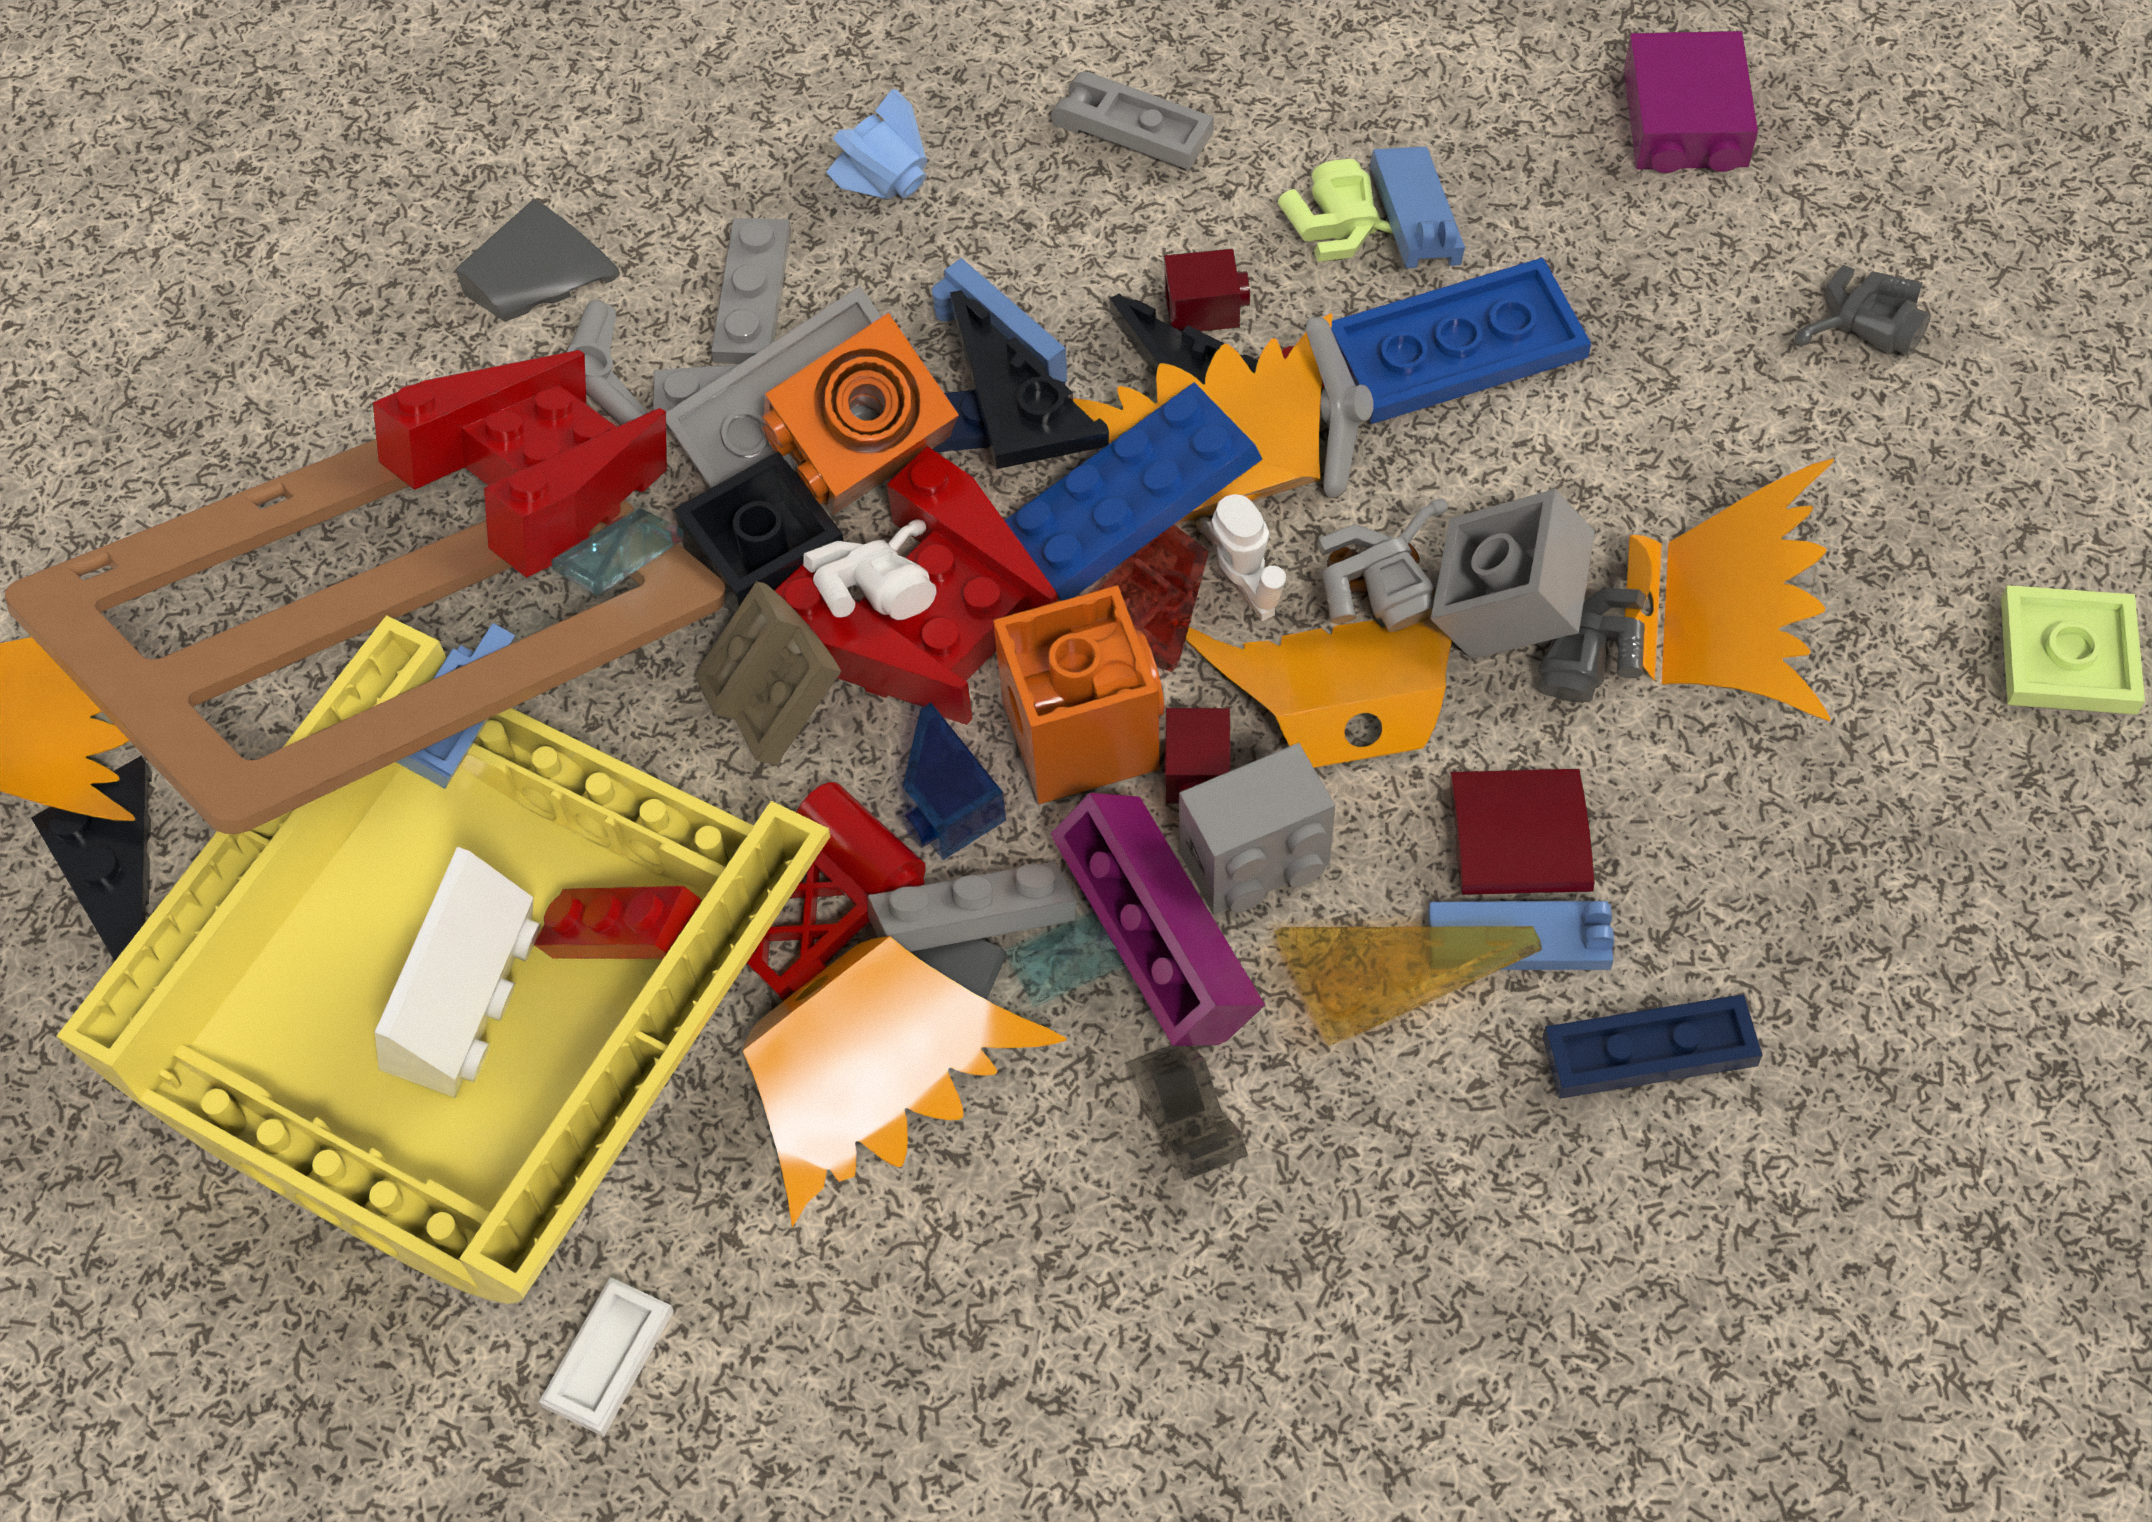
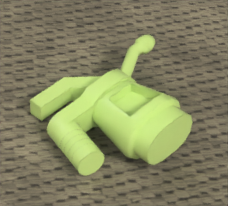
[1278,159,1393,262]

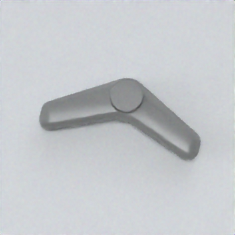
[567,300,648,425]
[1306,317,1373,498]

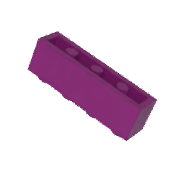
[1050,793,1265,1046]

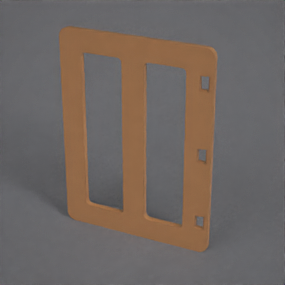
[5,439,725,834]

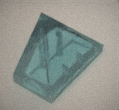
[552,504,684,596]
[1005,911,1126,1008]

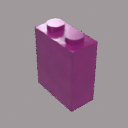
[1624,31,1758,173]

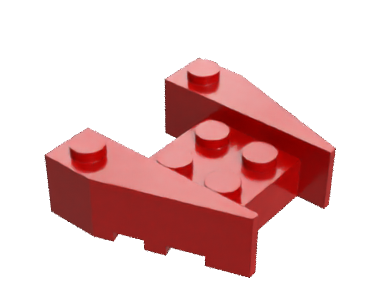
[373,350,667,578]
[774,446,1058,725]

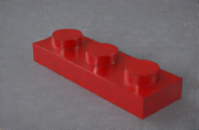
[534,886,702,959]

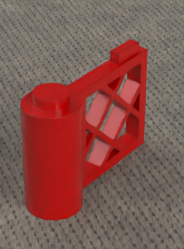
[746,782,926,1001]

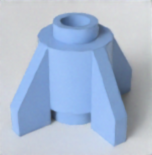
[826,89,927,199]

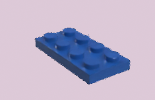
[1331,257,1591,424]
[1004,382,1263,601]

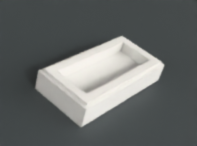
[539,1277,674,1437]

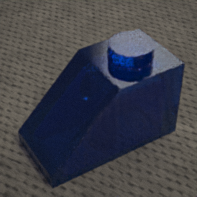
[901,703,1006,860]

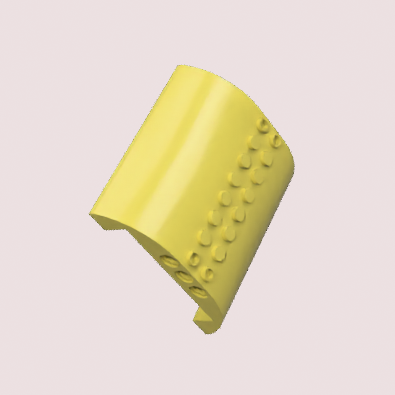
[56,615,830,1304]

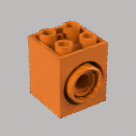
[761,313,959,516]
[993,585,1165,805]

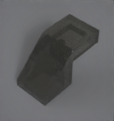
[1125,1045,1248,1181]

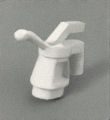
[1196,494,1286,621]
[803,519,937,620]

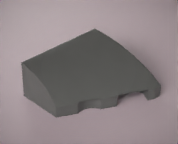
[455,199,620,322]

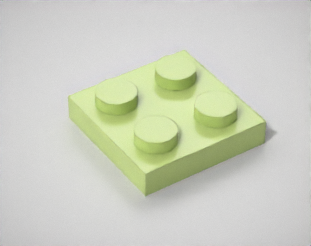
[2001,585,2145,715]

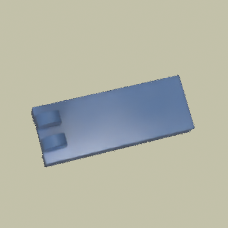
[1370,147,1465,268]
[932,258,1067,383]
[1428,901,1614,970]

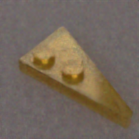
[1274,926,1542,1046]

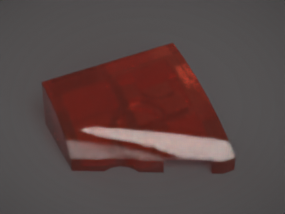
[1097,525,1209,672]

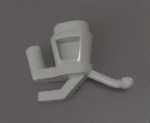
[1317,499,1448,632]

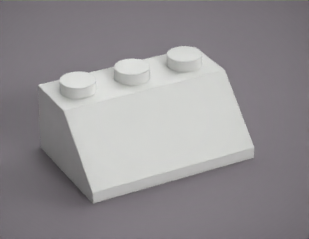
[374,847,540,1098]

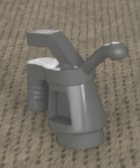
[1795,265,1931,356]
[1538,588,1646,703]

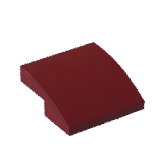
[1450,769,1595,895]

